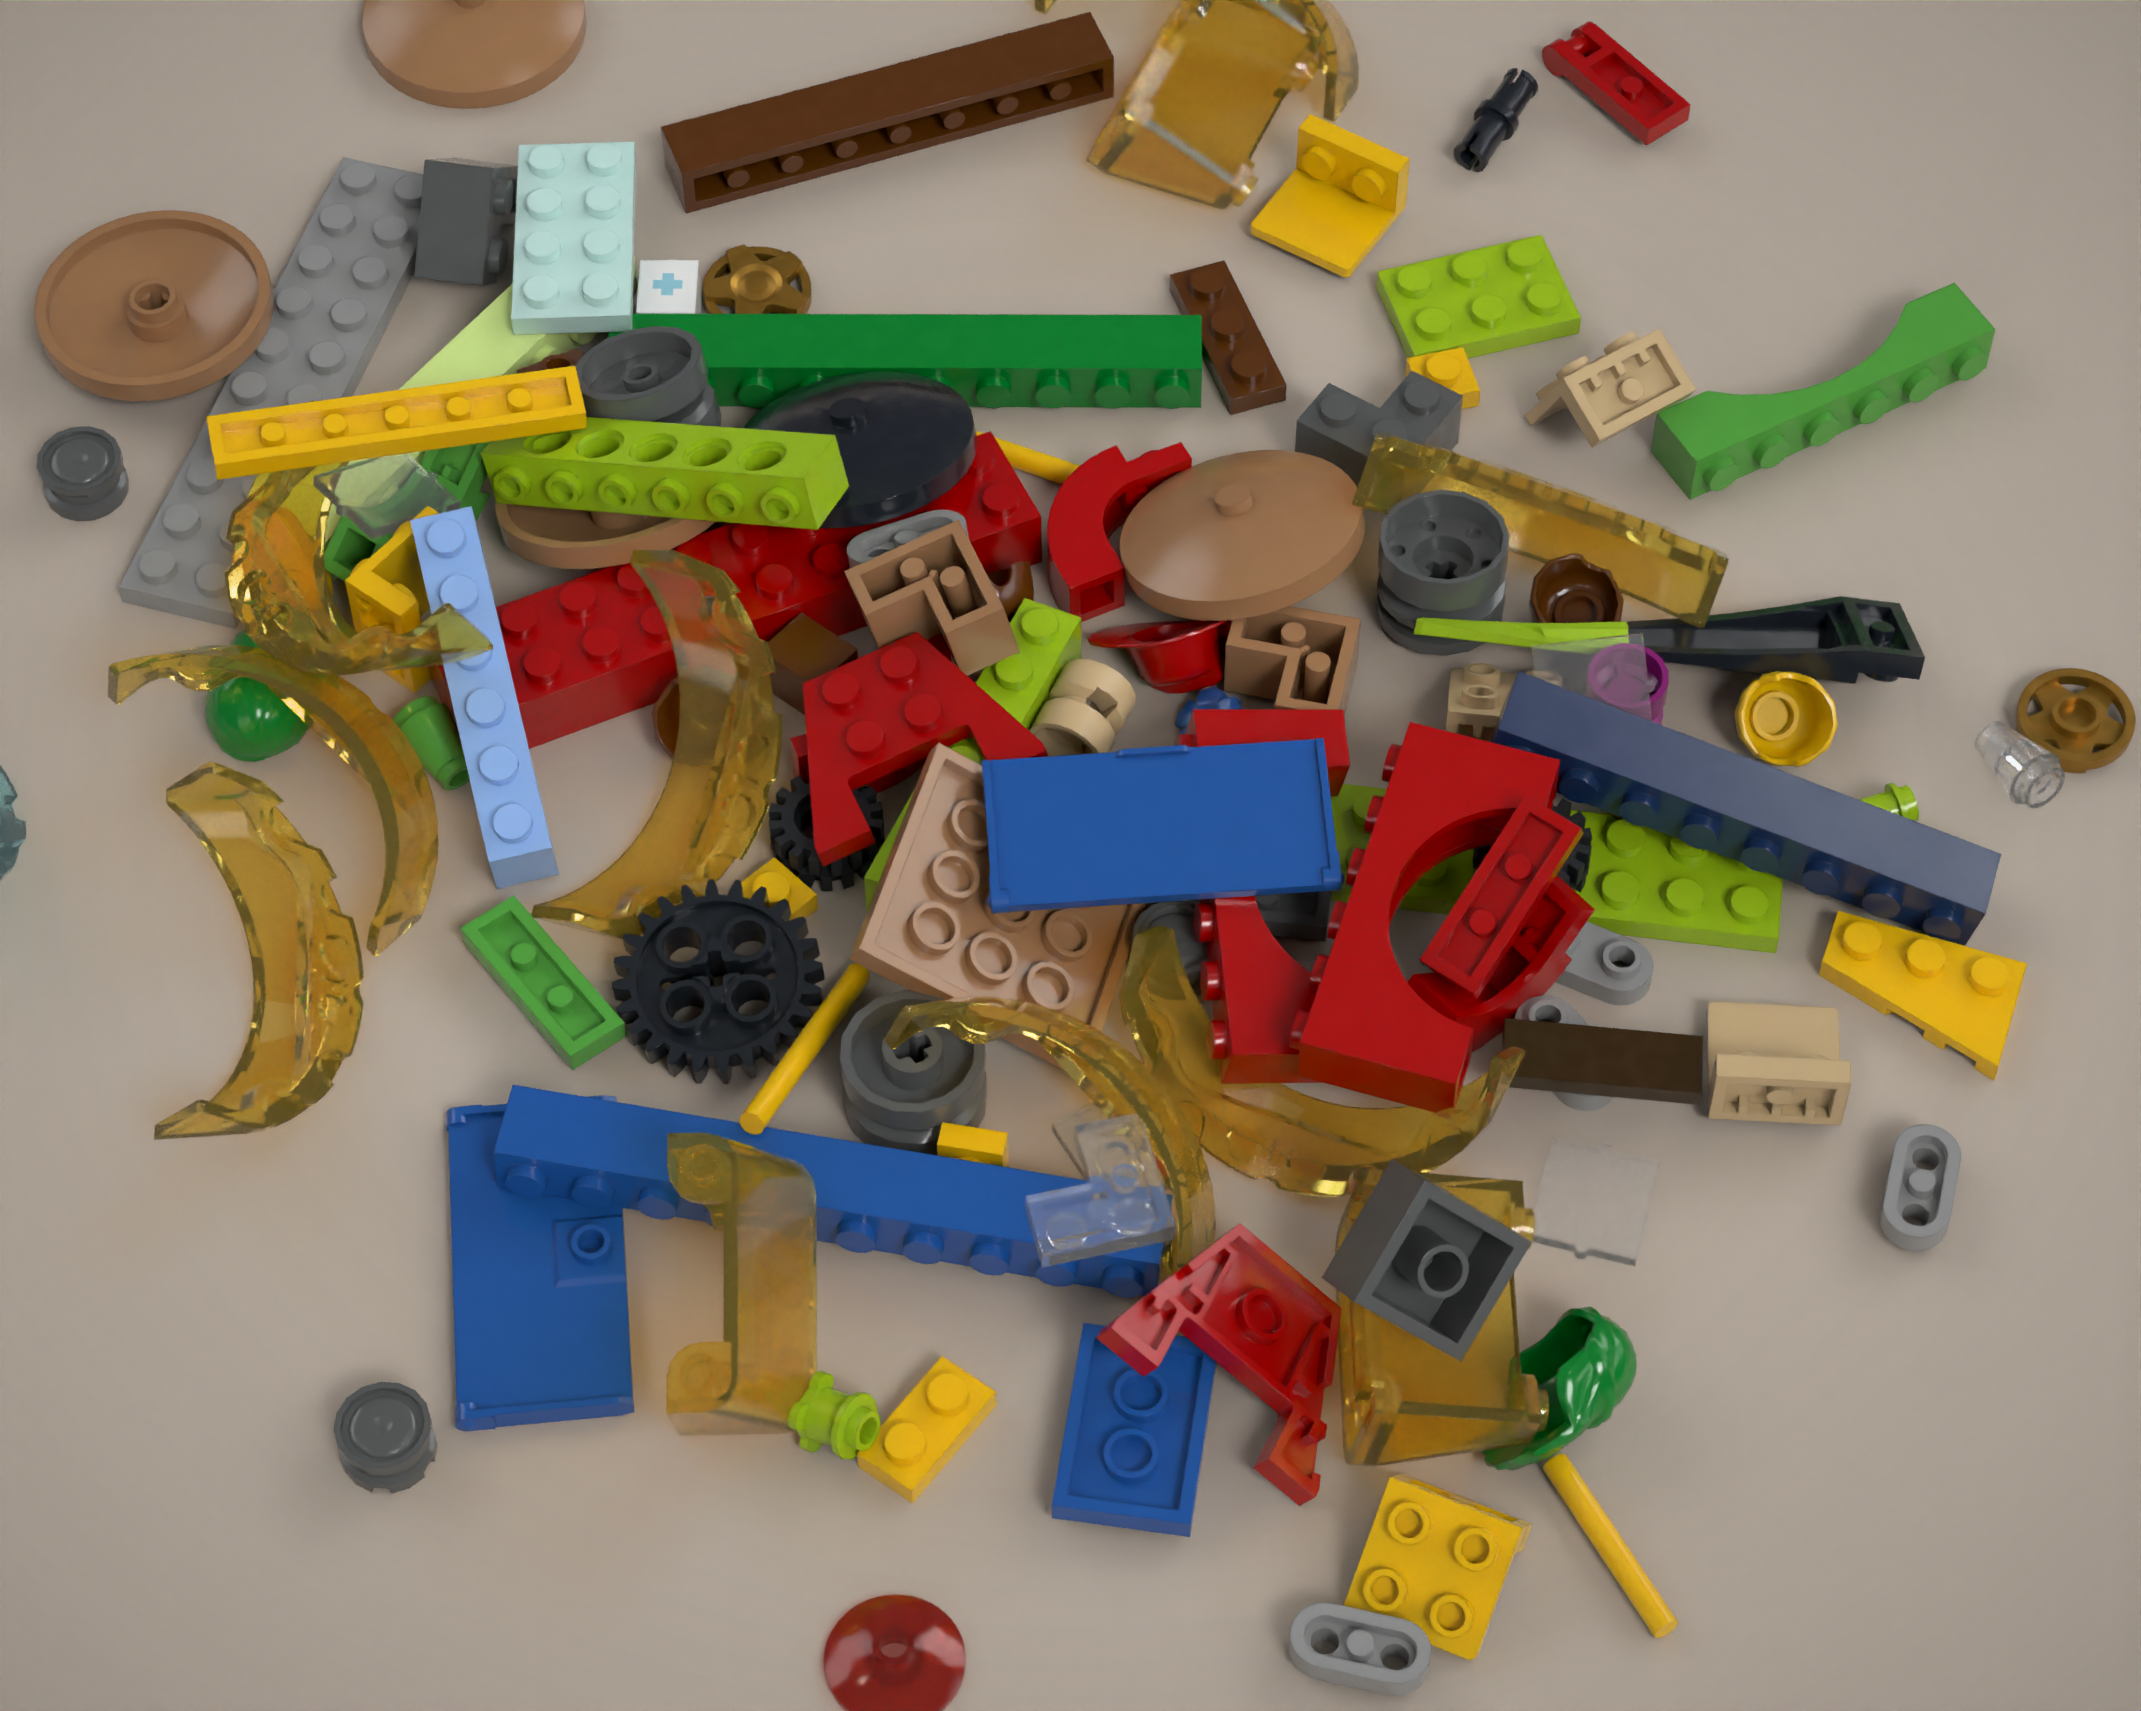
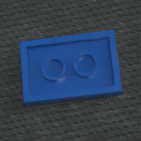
[1052,1323,1217,1537]

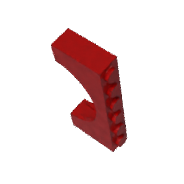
[1175,709,1351,1084]
[1290,722,1560,1118]

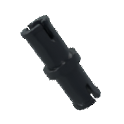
[1453,68,1538,172]

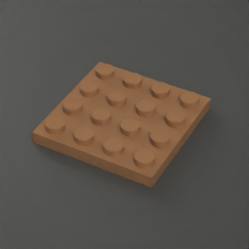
[849,743,1146,1078]

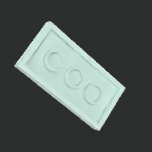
[511,142,636,335]

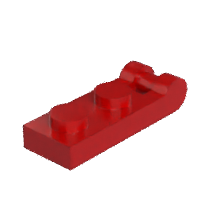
[1542,21,1691,146]

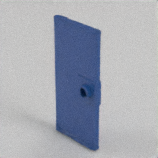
[982,738,1344,914]
[446,1095,634,1431]

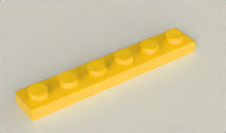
[206,366,586,480]

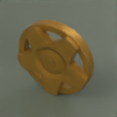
[702,244,812,314]
[2015,668,2136,773]

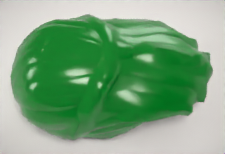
[205,613,325,762]
[1479,1306,1637,1470]

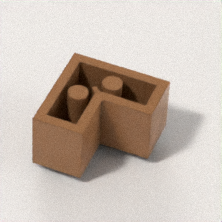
[844,519,1020,676]
[1224,606,1361,717]

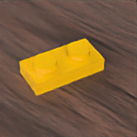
[857,1356,997,1504]

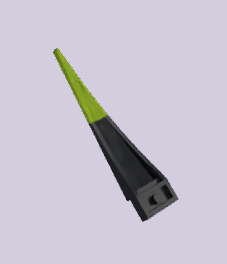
[1414,596,1925,684]

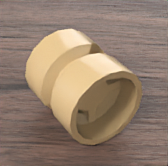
[1029,659,1136,757]

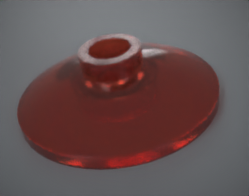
[823,1594,966,1711]

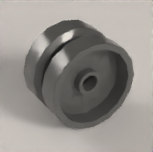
[575,326,722,427]
[839,990,987,1155]

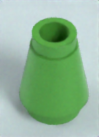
[393,696,470,791]

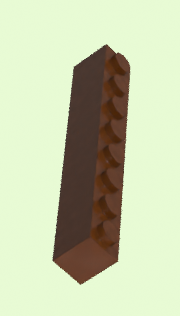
[661,12,1114,214]

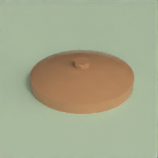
[362,0,587,109]
[34,210,274,401]
[1119,450,1365,621]
[495,502,716,569]

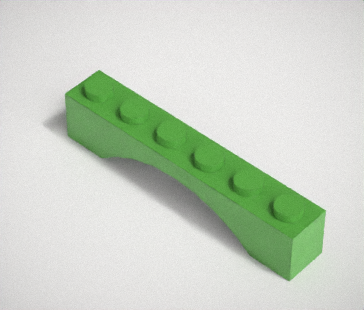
[1651,283,1995,500]

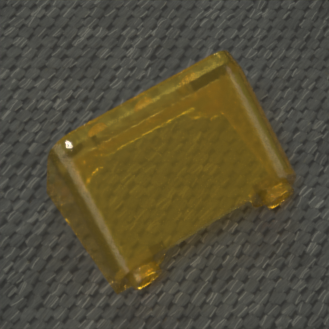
[1085,0,1324,210]
[666,1132,817,1436]
[1335,1168,1549,1467]

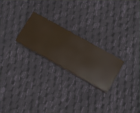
[1500,1018,1703,1105]

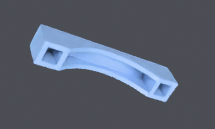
[410,506,559,889]

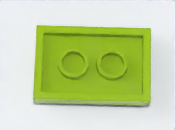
[1376,234,1581,359]

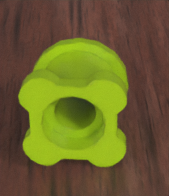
[788,1371,880,1460]

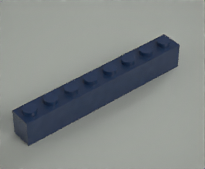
[1490,671,2001,946]

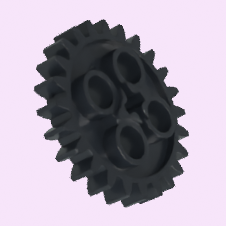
[612,879,825,1084]

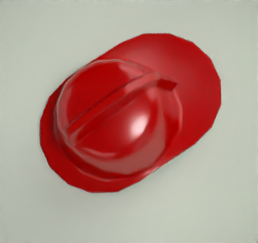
[1088,620,1228,694]

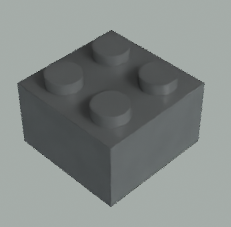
[1322,1159,1532,1361]

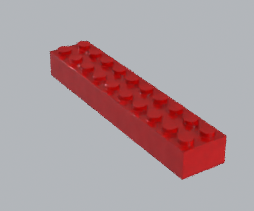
[422,431,1042,749]

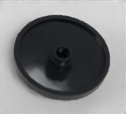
[744,371,977,528]

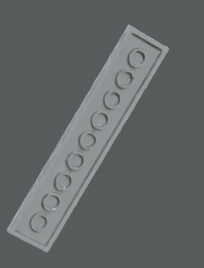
[119,157,423,629]

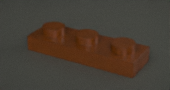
[1170,260,1287,415]

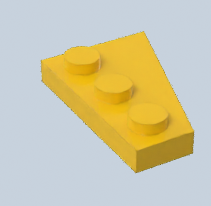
[1819,911,2027,1080]

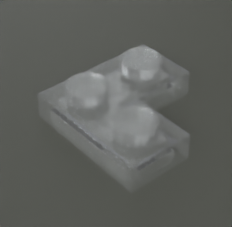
[1025,1112,1176,1267]

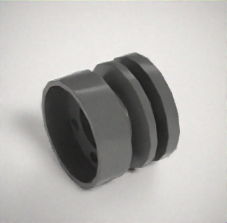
[1376,490,1510,656]

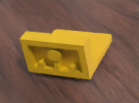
[1251,114,1410,278]
[345,506,439,693]
[1344,1473,1533,1660]

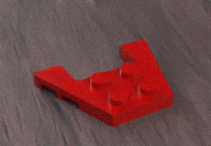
[803,632,1048,867]
[1096,1223,1342,1506]

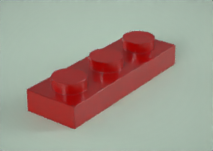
[1419,795,1584,999]

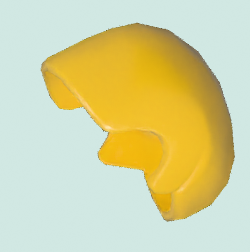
[1734,671,1838,767]

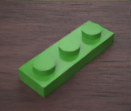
[460,895,626,1070]

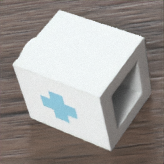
[636,259,703,314]

